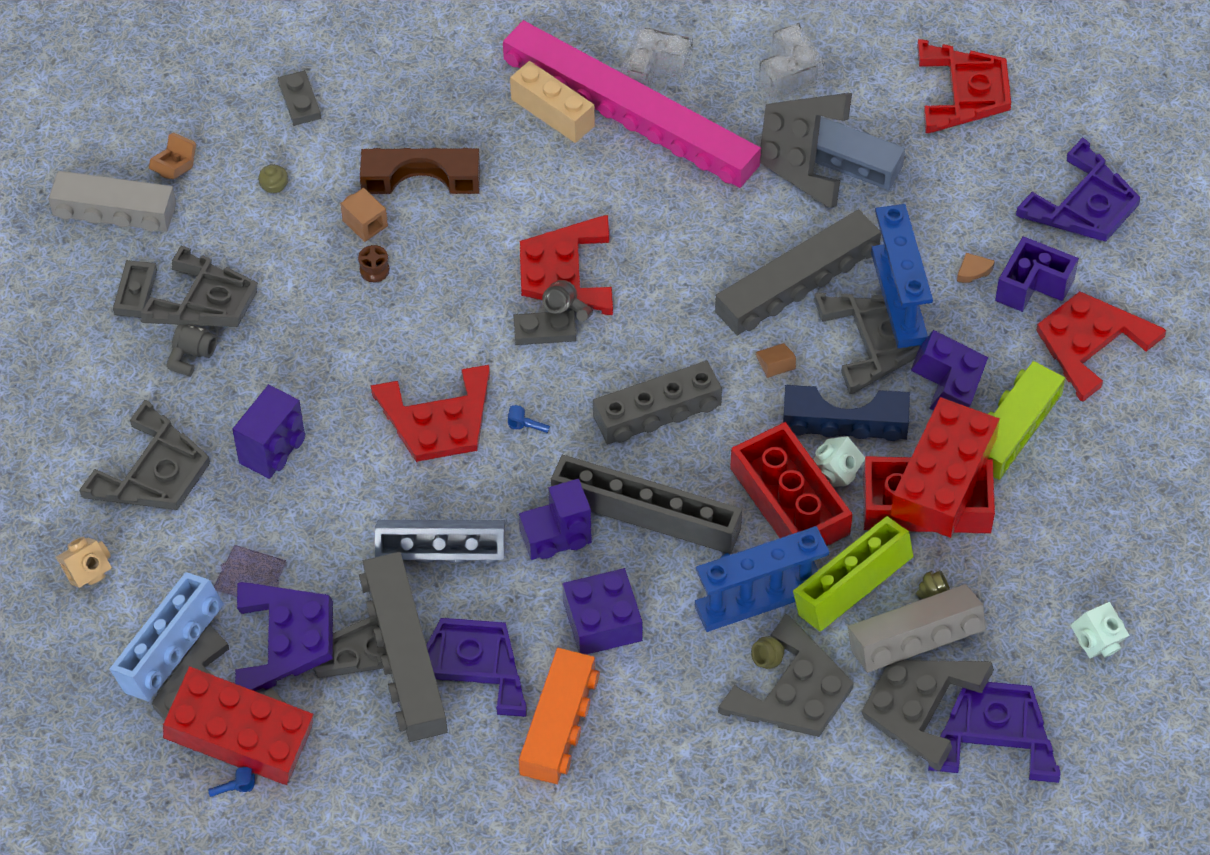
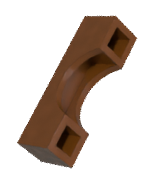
[360,147,480,194]

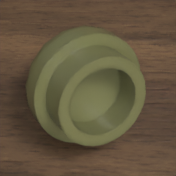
[258,164,288,193]
[916,570,950,599]
[751,636,785,669]

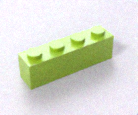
[988,361,1065,480]
[793,516,914,632]

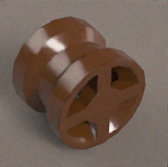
[358,245,390,283]

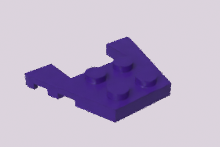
[1016,137,1140,242]
[235,582,333,691]
[398,618,527,717]
[928,682,1061,783]

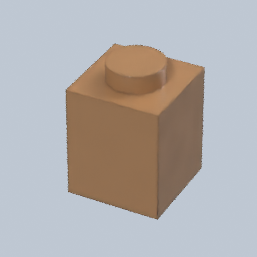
[340,188,388,242]

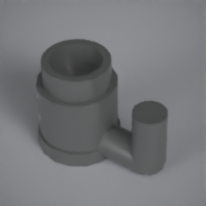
[542,280,593,322]
[167,325,217,377]

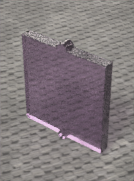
[214,545,286,597]

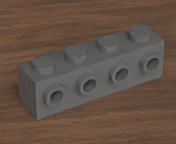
[593,360,722,445]

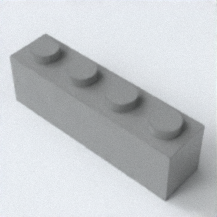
[48,171,176,232]
[848,584,986,673]

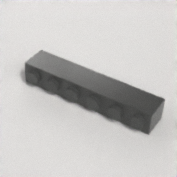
[715,209,881,336]
[551,454,742,554]
[359,552,448,742]

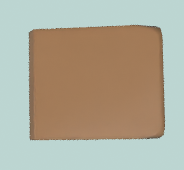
[755,343,796,378]

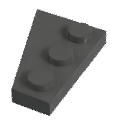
[313,617,386,678]

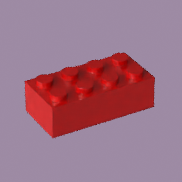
[891,397,1000,538]
[730,422,853,546]
[863,456,995,534]
[163,666,314,785]

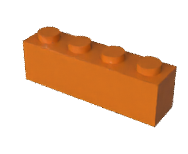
[519,647,600,785]

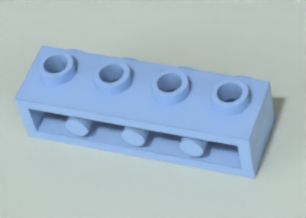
[109,572,224,702]

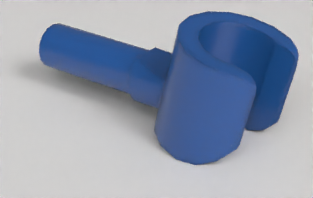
[508,405,550,433]
[208,767,255,797]

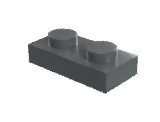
[278,70,321,126]
[113,260,157,318]
[513,310,576,345]

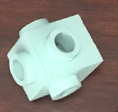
[813,436,865,487]
[1070,602,1130,659]

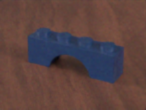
[783,385,910,441]

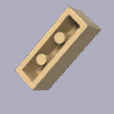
[510,61,595,143]

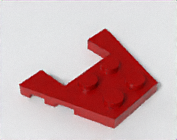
[917,39,1012,133]
[520,215,613,315]
[1036,291,1166,402]
[371,364,490,462]

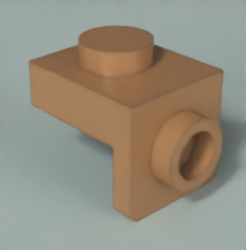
[149,132,196,180]

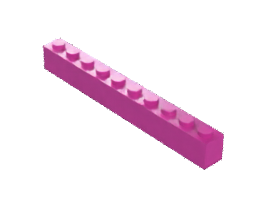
[503,20,761,188]

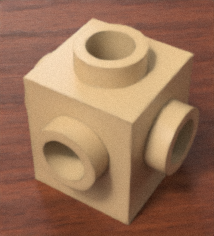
[56,537,112,588]

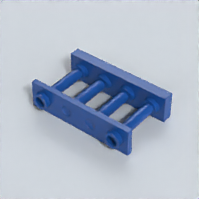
[871,204,933,349]
[694,526,830,632]

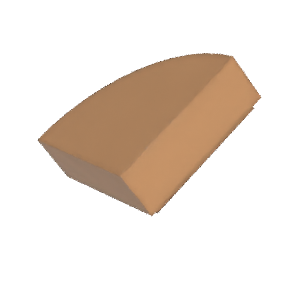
[957,253,995,283]

